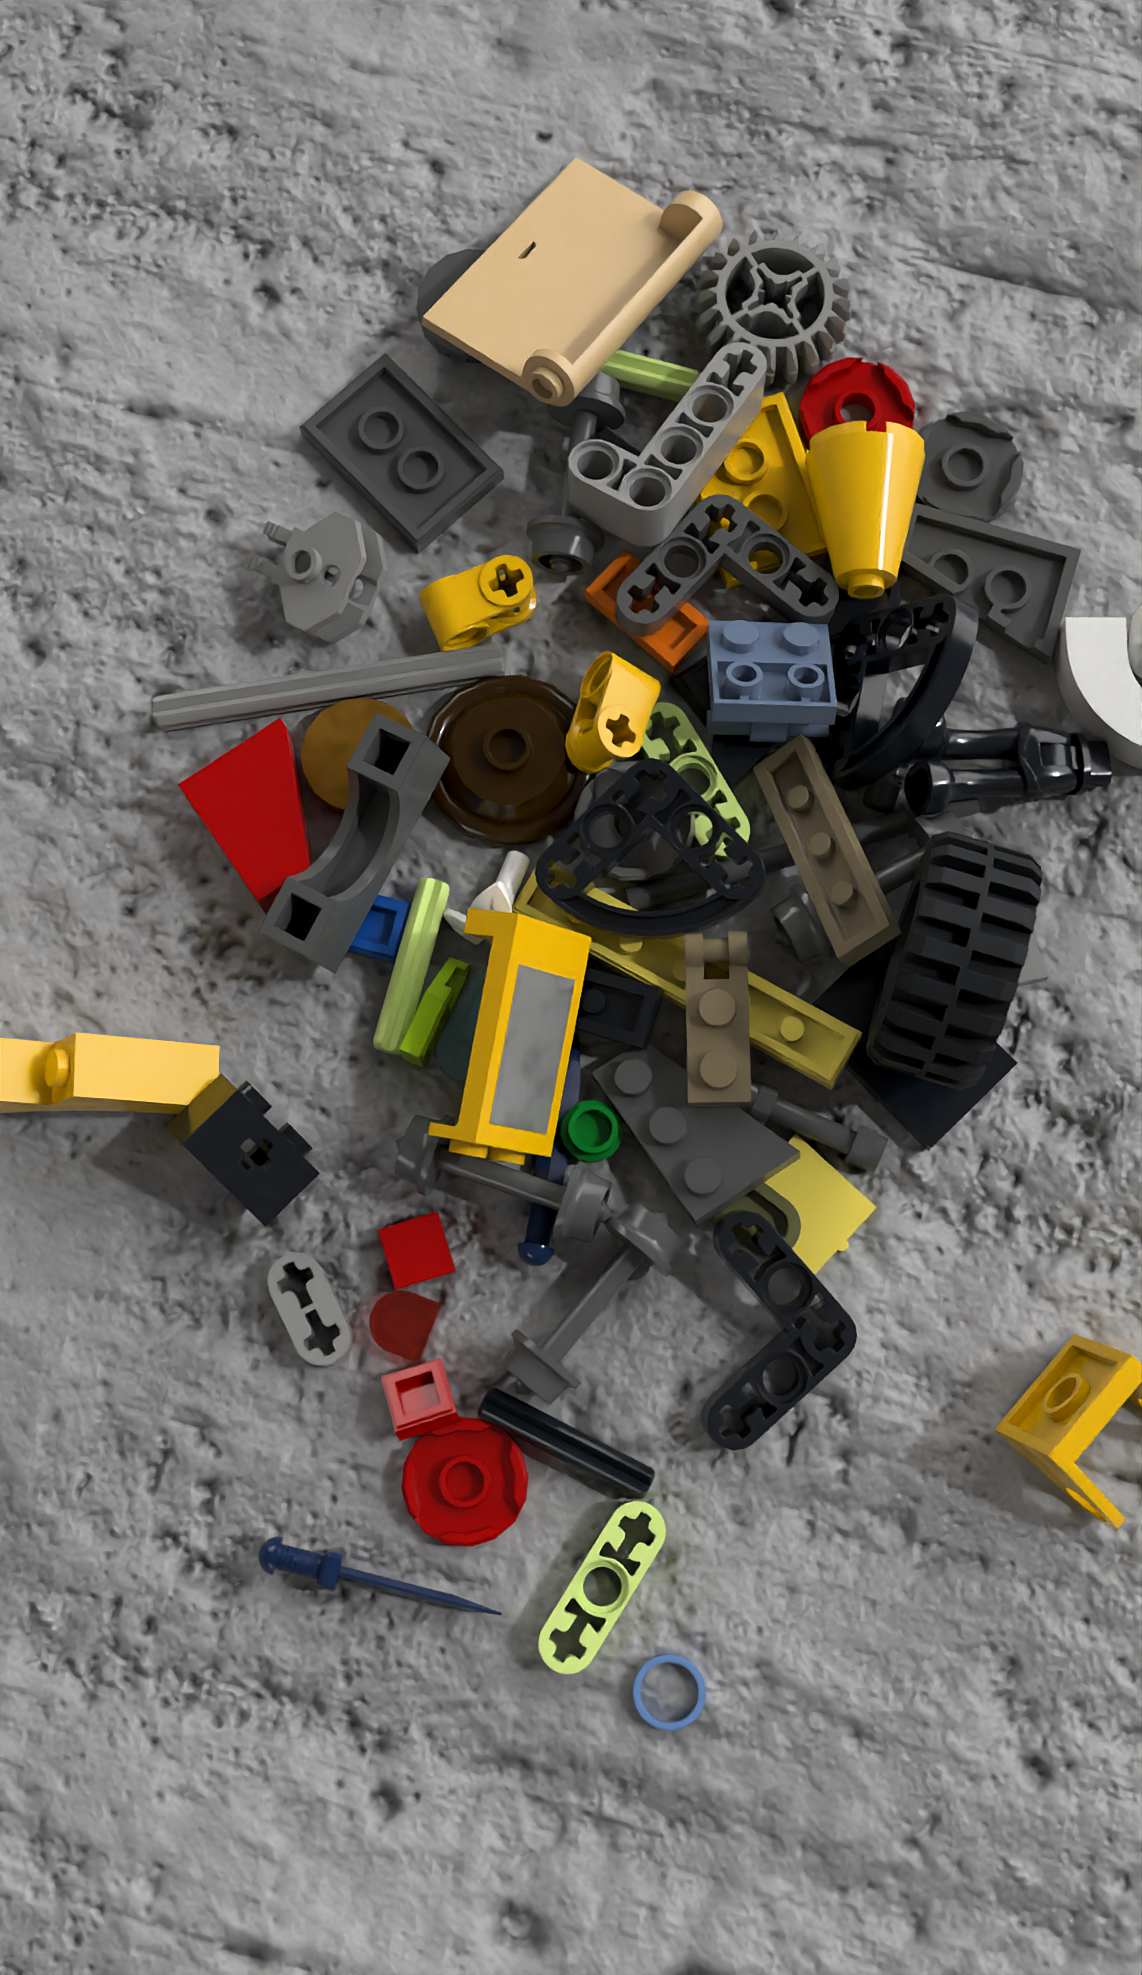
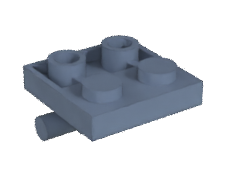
[706,620,837,743]

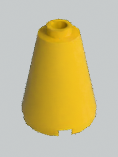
[805,421,925,599]

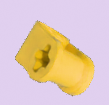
[418,555,538,651]
[565,650,661,774]

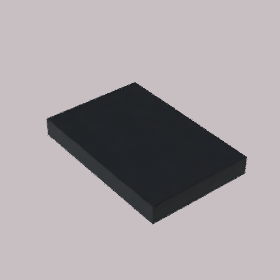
[811,940,1018,1151]

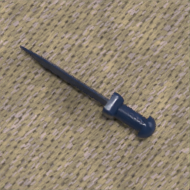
[517,1034,581,1266]
[259,1537,502,1615]

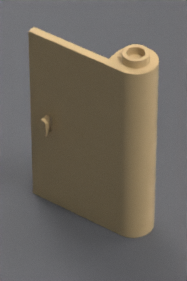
[421,157,723,407]

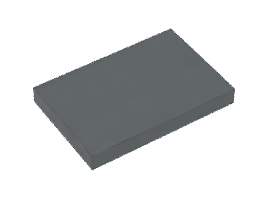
[299,353,504,554]

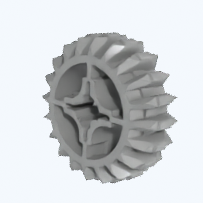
[694,227,852,387]

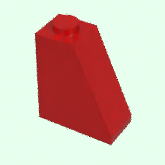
[178,718,313,915]

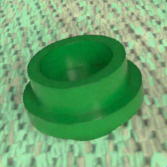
[560,1100,623,1163]

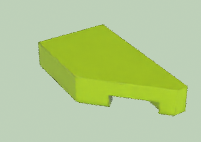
[399,957,471,1068]

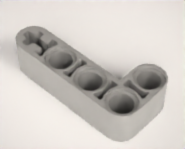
[568,342,767,547]

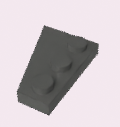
[899,503,1081,666]
[591,1044,800,1227]

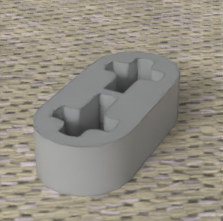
[267,1252,354,1367]

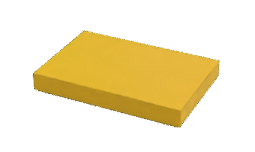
[695,392,829,589]

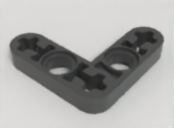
[614,494,839,637]

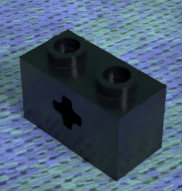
[166,1073,320,1227]

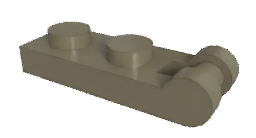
[684,931,751,1107]

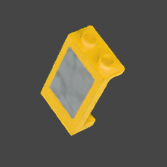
[428,908,592,1165]

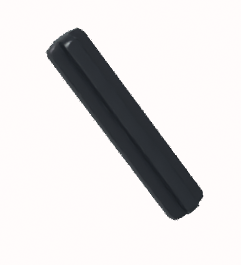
[477,1387,655,1499]

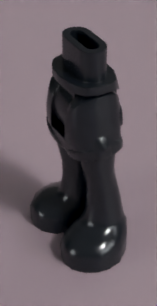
[902,715,1112,815]

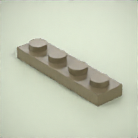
[753,734,902,966]

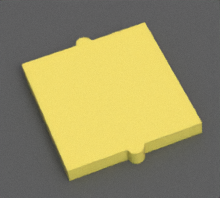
[764,1134,877,1274]

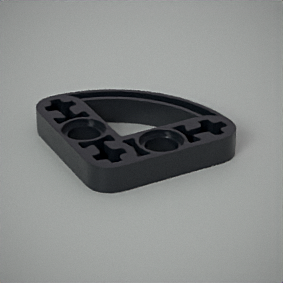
[816,594,979,790]
[535,758,767,940]

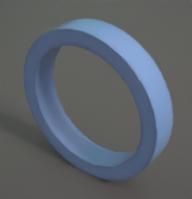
[633,1654,706,1730]

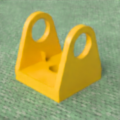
[994,1334,1142,1531]

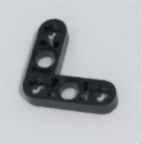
[701,1209,857,1450]

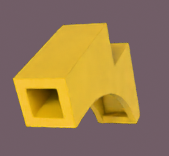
[0,1032,220,1114]

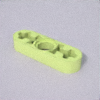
[639,702,750,862]
[538,1501,666,1674]

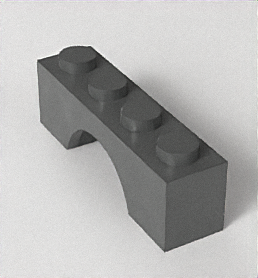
[258,713,450,974]

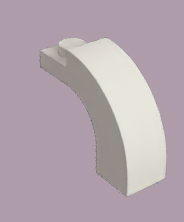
[1054,617,1142,769]

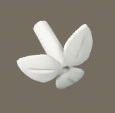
[443,851,530,945]

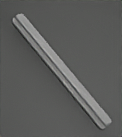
[152,643,506,731]

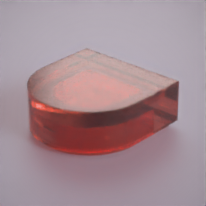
[369,1290,443,1364]

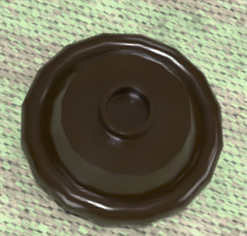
[425,674,597,846]

